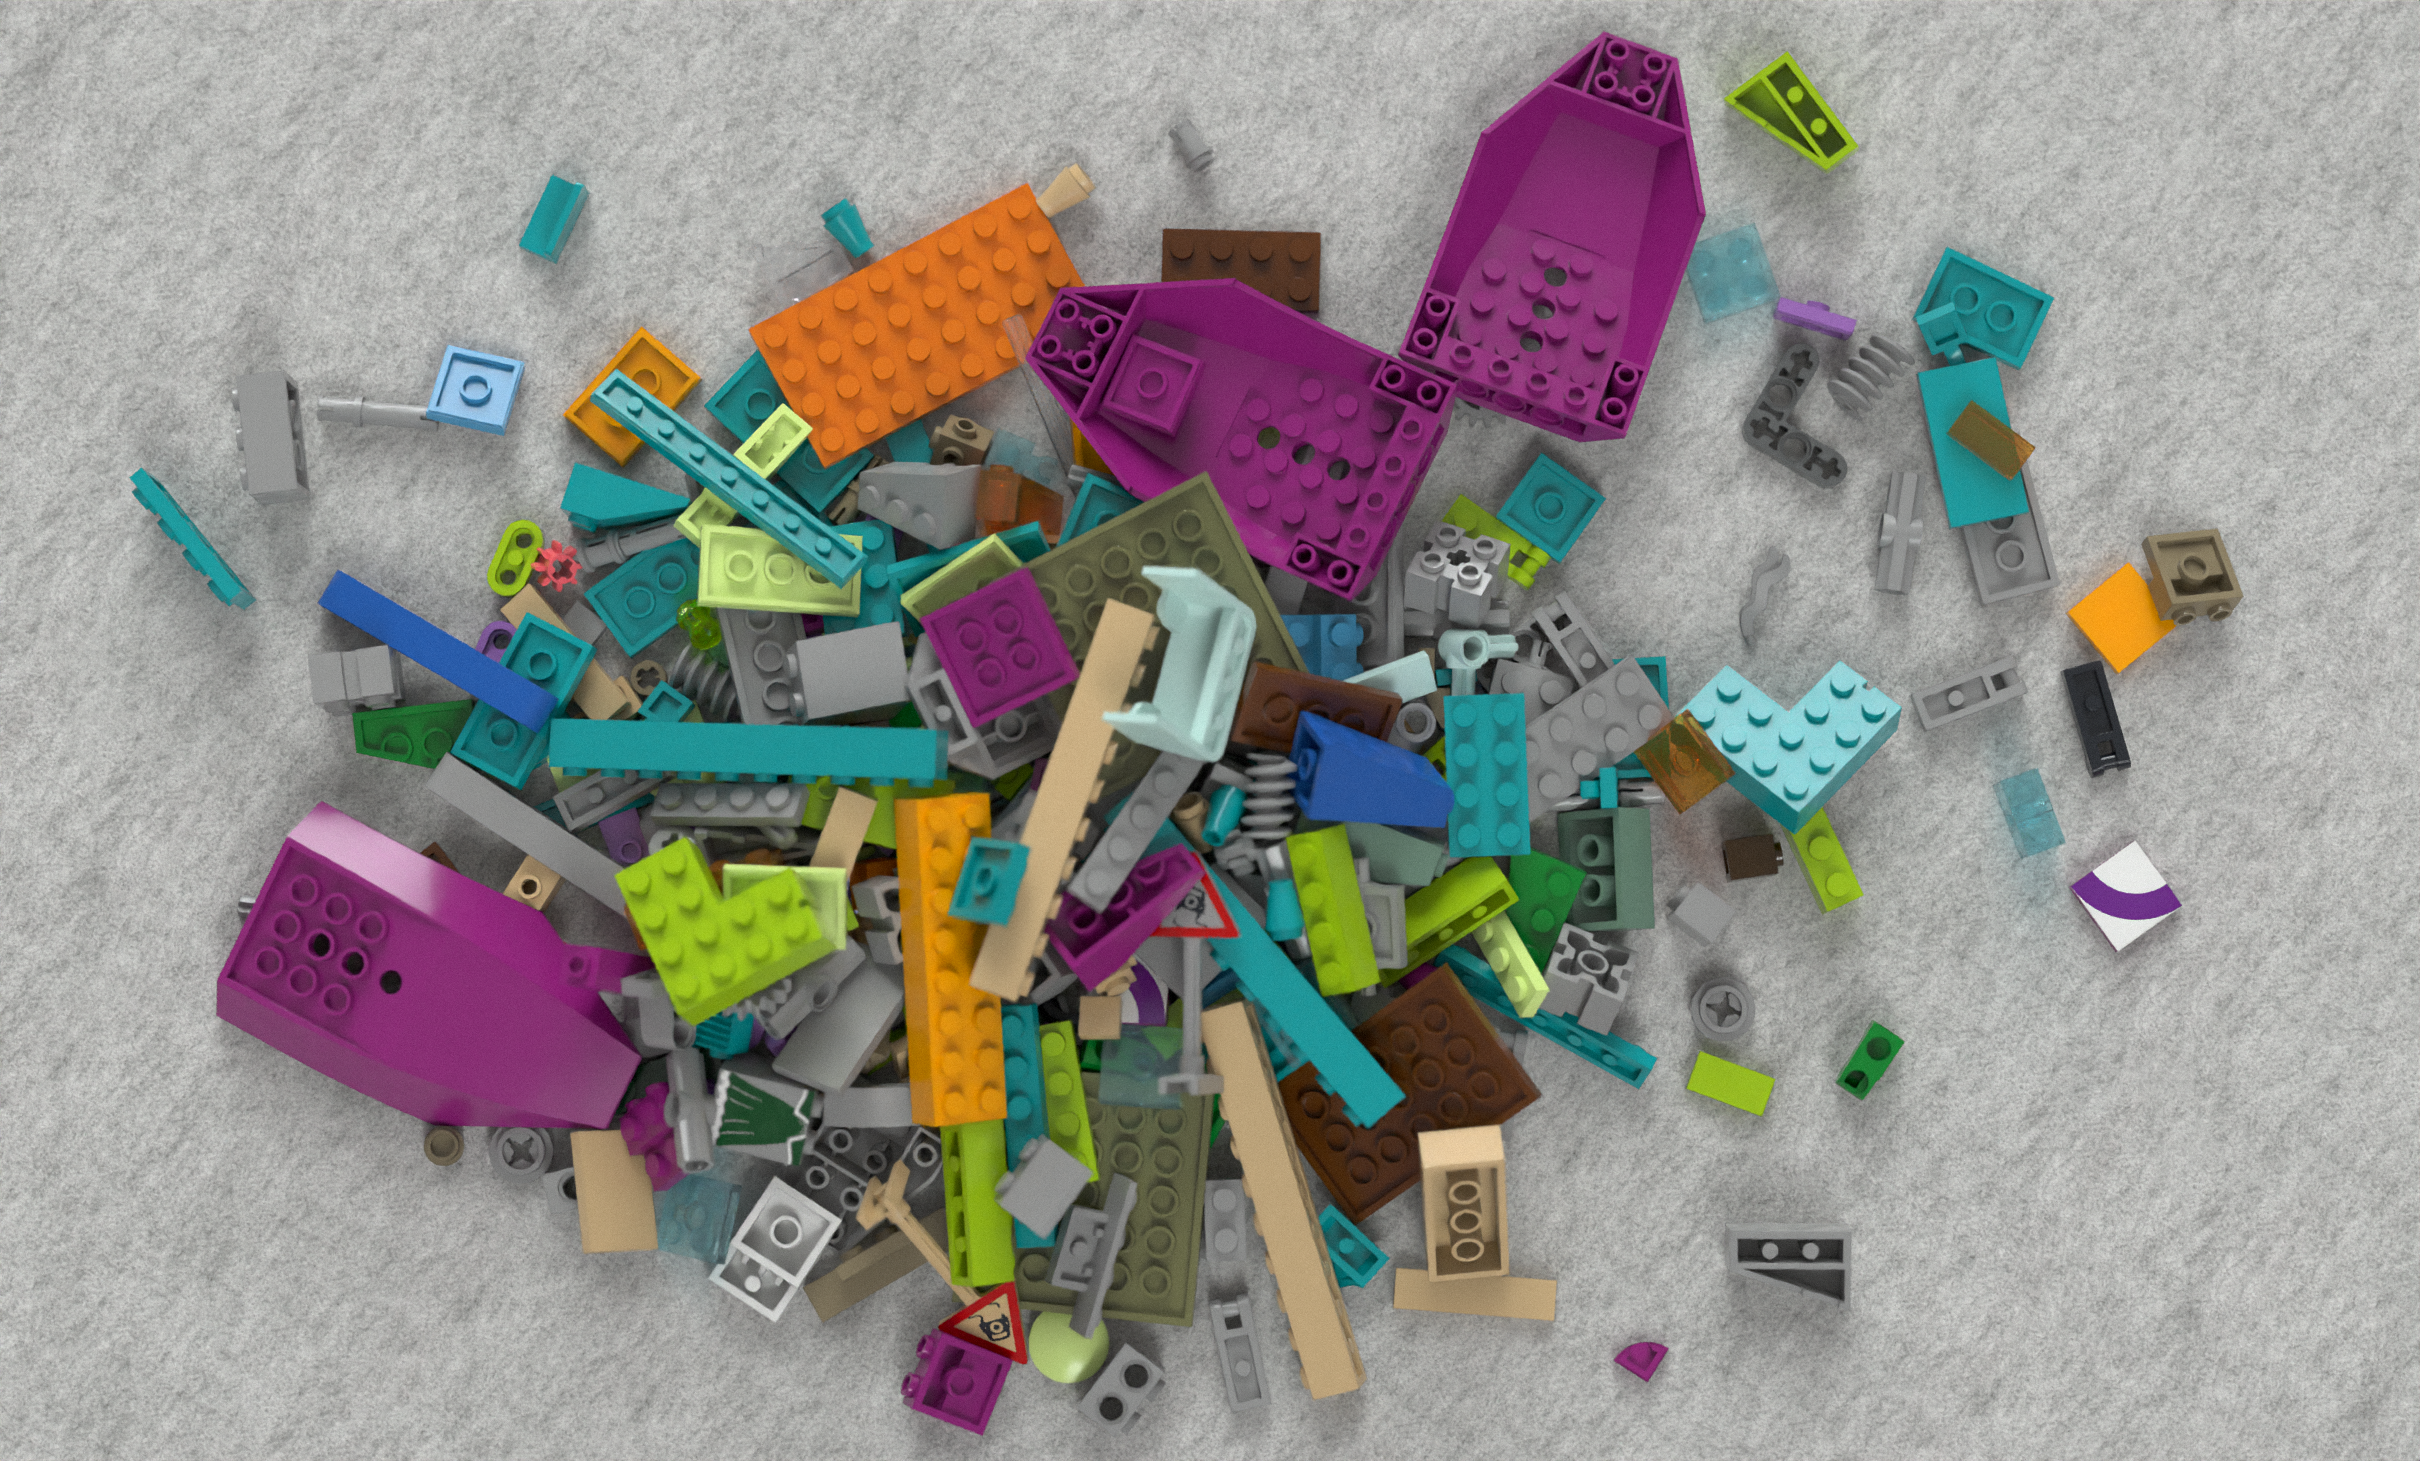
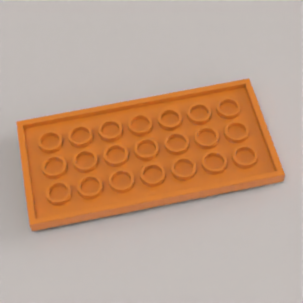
[748,183,1085,470]

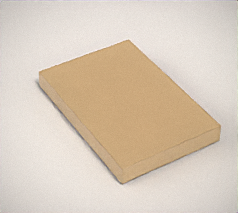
[570,1130,658,1254]

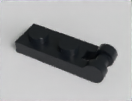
[2060,660,2131,778]

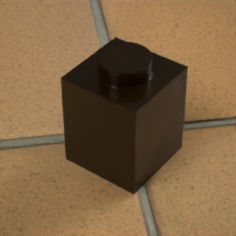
[1721,834,1784,883]

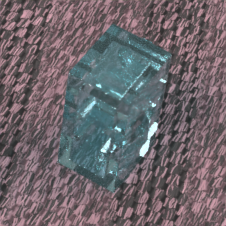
[1993,768,2066,859]

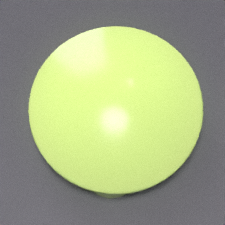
[1029,1312,1109,1383]

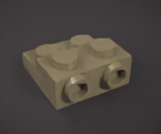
[2141,528,2244,626]

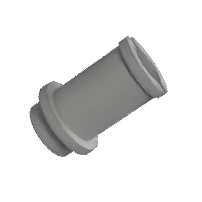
[1168,120,1214,173]

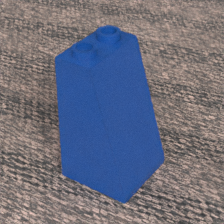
[1286,711,1454,828]

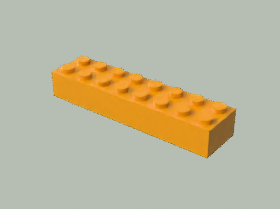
[894,792,1007,1127]

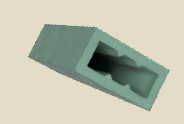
[1292,811,1450,886]

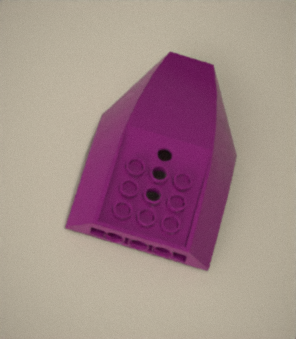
[1398,32,1706,443]
[1025,278,1458,601]
[216,801,643,1129]

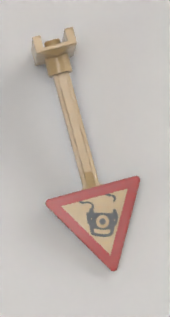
[856,1160,1029,1365]

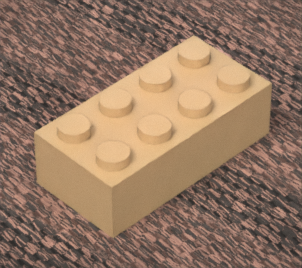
[1418,1125,1510,1282]

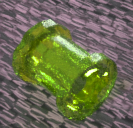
[676,598,722,650]

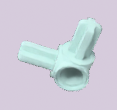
[1438,628,1518,696]

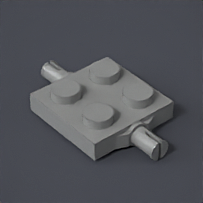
[1487,640,1575,726]
[1352,857,1408,996]

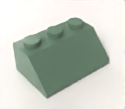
[1558,807,1655,932]

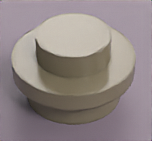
[424,1126,465,1166]

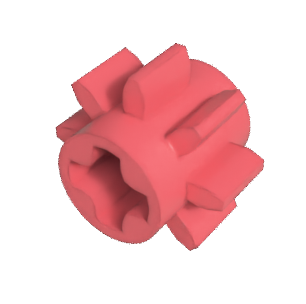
[530,540,582,592]

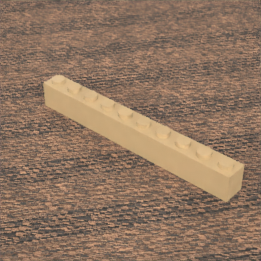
[969,599,1160,1003]
[1201,996,1367,1400]

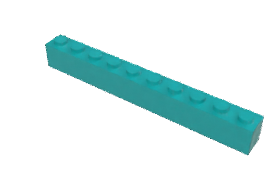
[549,718,949,787]
[1103,790,1406,1128]

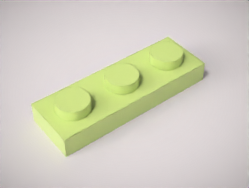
[1472,911,1549,1018]

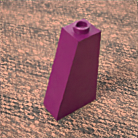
[558,943,656,998]

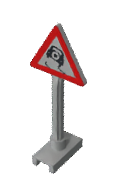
[1149,851,1241,1095]

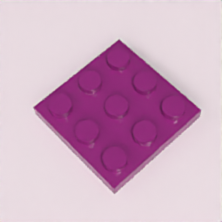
[920,566,1080,728]

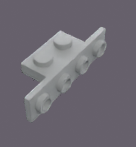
[1045,1173,1138,1339]

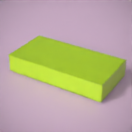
[1685,1051,1775,1117]

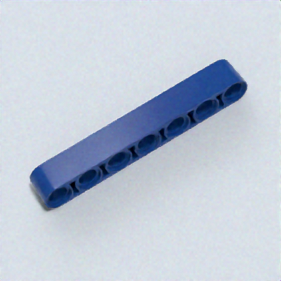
[317,569,559,734]

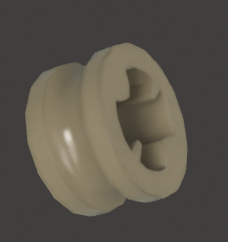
[630,660,668,697]

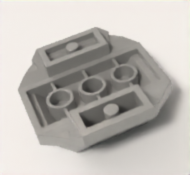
[905,632,1062,781]

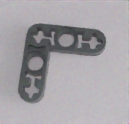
[1742,343,1847,489]

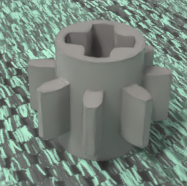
[1214,824,1259,877]

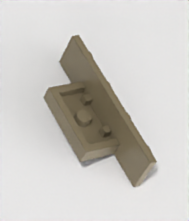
[803,1207,949,1323]

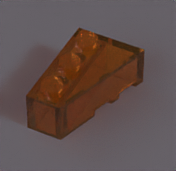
[975,465,1064,536]

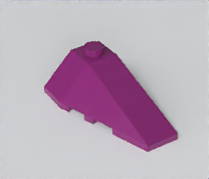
[1043,843,1205,992]

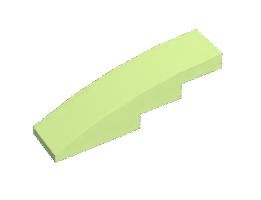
[674,403,813,548]

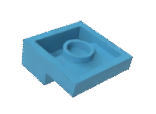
[1280,614,1364,681]

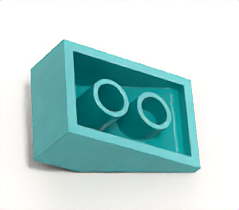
[560,462,692,533]

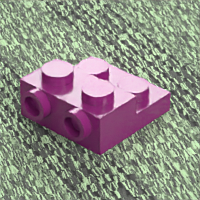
[619,1082,689,1192]
[900,1328,1013,1436]

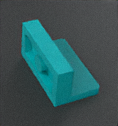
[519,175,590,264]

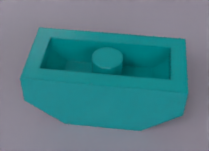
[1318,1204,1390,1288]

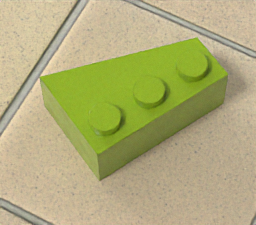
[1723,51,1859,174]

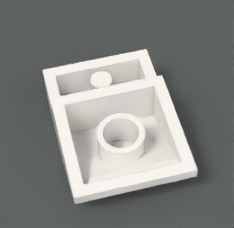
[708,1176,842,1324]

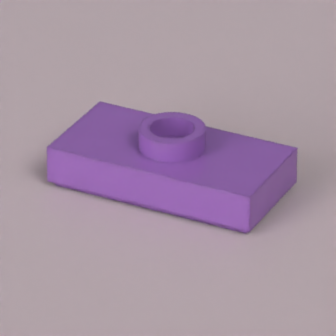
[1772,297,1857,341]
[598,808,650,868]

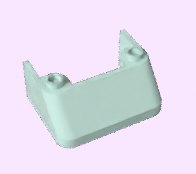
[1102,567,1256,761]

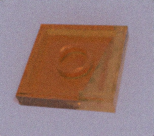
[1634,709,1736,815]

